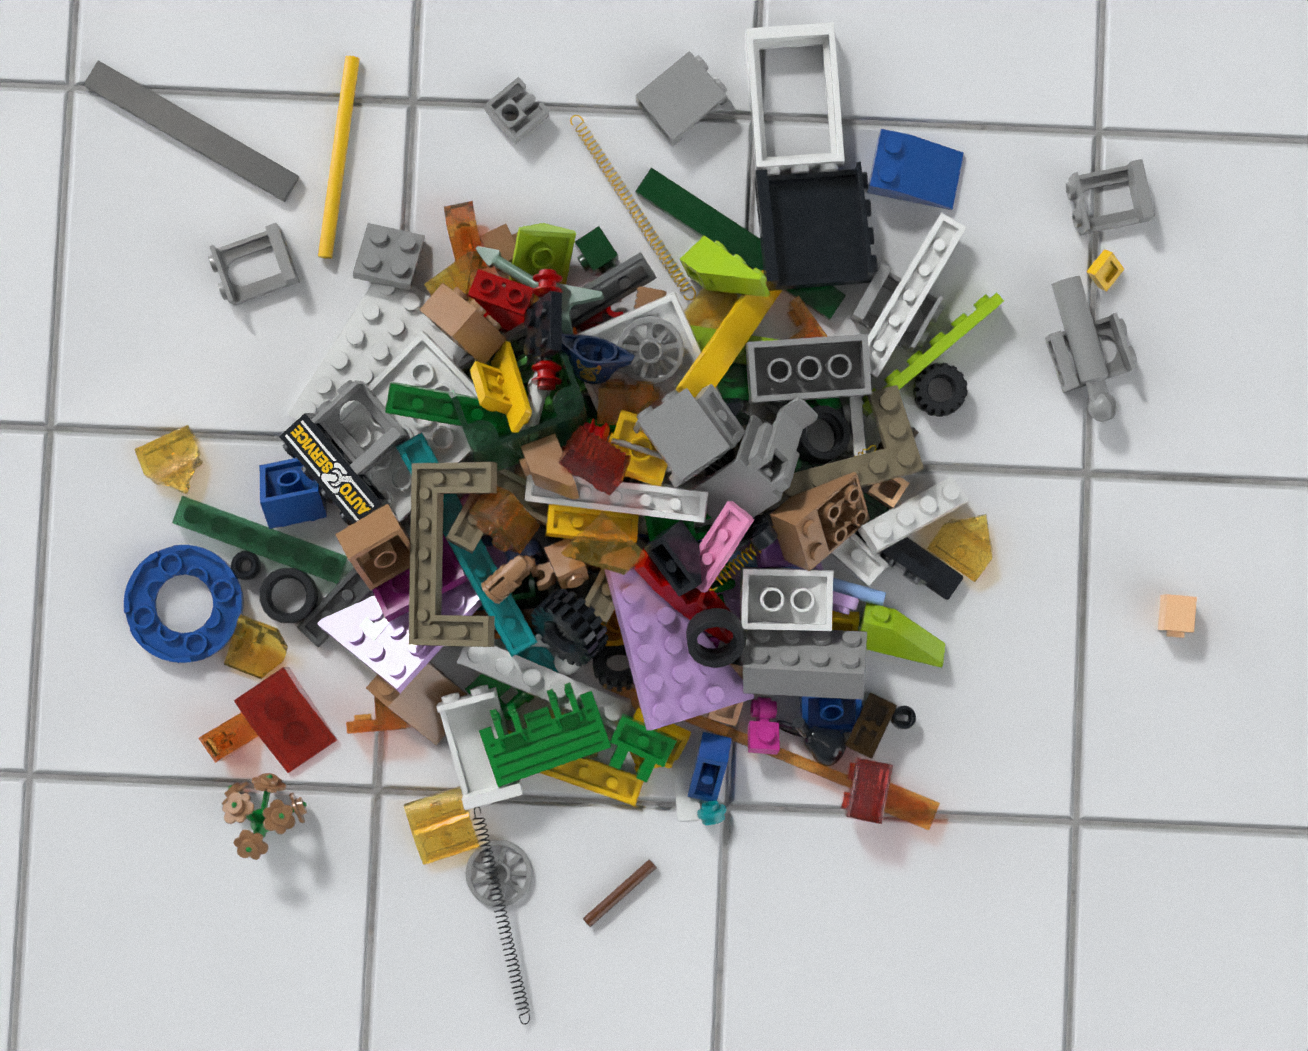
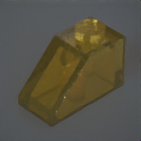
[424,251,483,302]

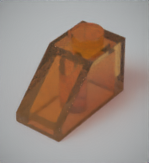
[444,201,487,274]

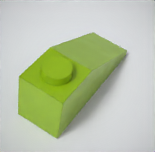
[858,602,945,668]

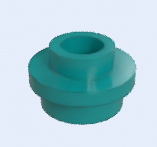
[697,801,727,825]

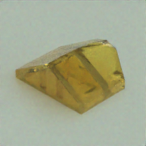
[224,614,288,679]

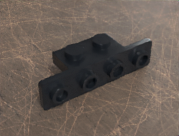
[855,530,963,600]

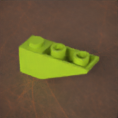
[680,236,770,297]

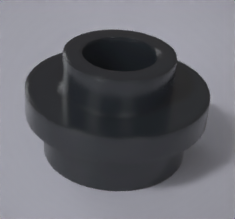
[231,551,261,580]

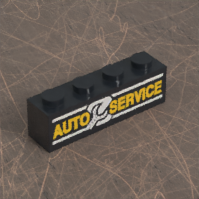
[279,413,390,525]

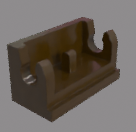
[845,692,897,759]

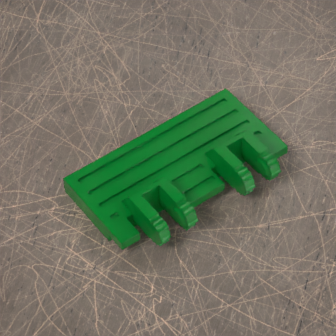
[479,682,611,787]

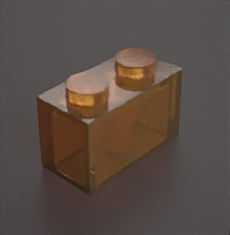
[469,486,540,554]

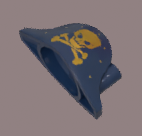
[561,333,635,384]

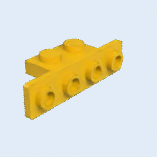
[470,341,532,433]

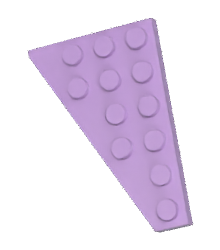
[601,547,754,730]

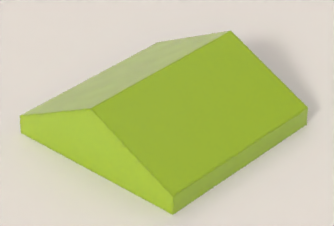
[509,223,576,285]

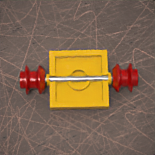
[580,410,697,486]

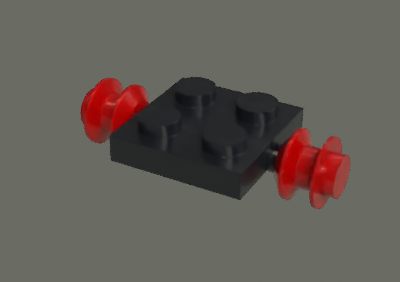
[524,269,563,390]

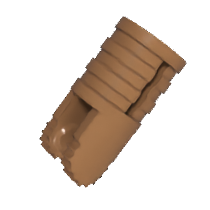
[481,555,536,604]

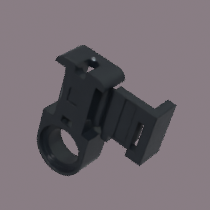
[732,514,778,555]

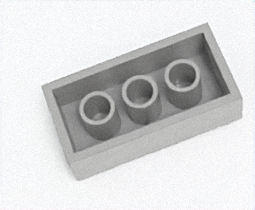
[745,334,872,404]
[743,629,867,700]

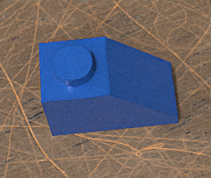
[687,732,732,802]

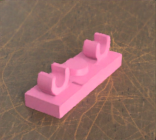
[696,501,754,592]

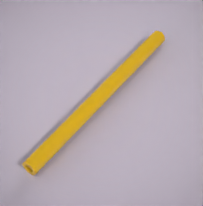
[318,56,360,259]

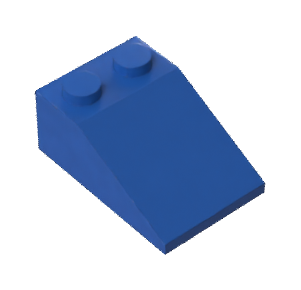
[867,129,964,210]

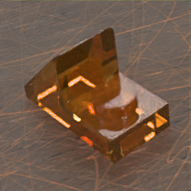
[787,296,828,339]
[346,696,410,734]

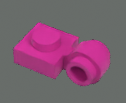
[748,697,780,755]

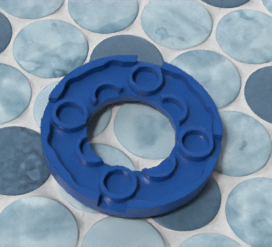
[123,545,244,663]

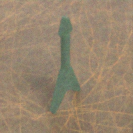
[476,246,604,334]

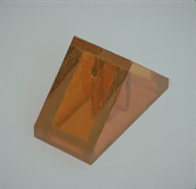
[198,711,260,763]

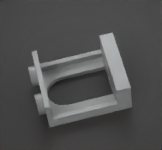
[1066,159,1155,235]
[208,223,300,306]
[850,263,944,352]
[1045,312,1137,393]
[311,380,409,475]

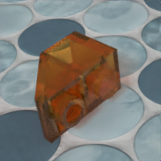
[597,379,661,425]

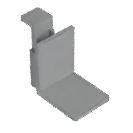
[690,397,818,520]

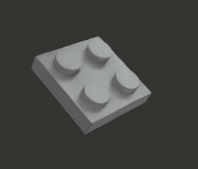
[353,223,425,291]

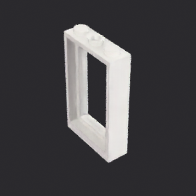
[745,22,845,176]

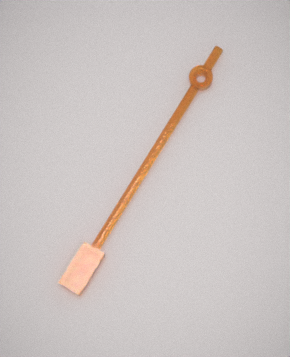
[602,684,940,830]

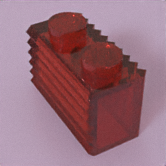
[558,426,631,496]
[840,757,893,824]

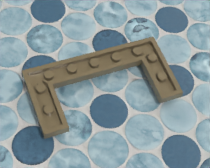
[731,385,924,516]
[446,460,647,625]
[408,462,497,647]

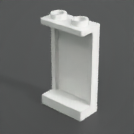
[436,685,524,810]

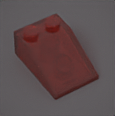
[234,667,338,773]

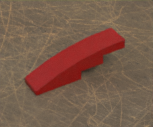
[634,548,733,644]

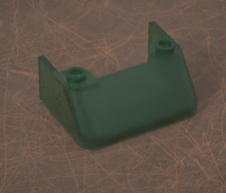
[448,349,589,472]

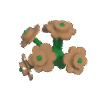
[221,773,307,860]

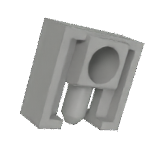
[484,77,550,144]

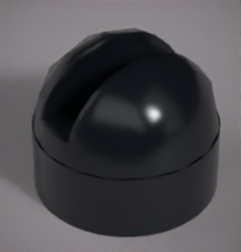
[891,706,916,730]

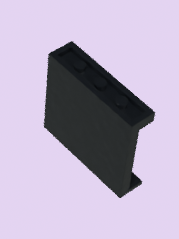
[754,162,878,291]

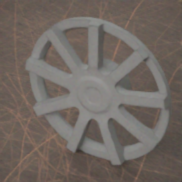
[617,316,684,384]
[465,840,532,907]

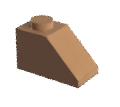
[519,434,579,500]

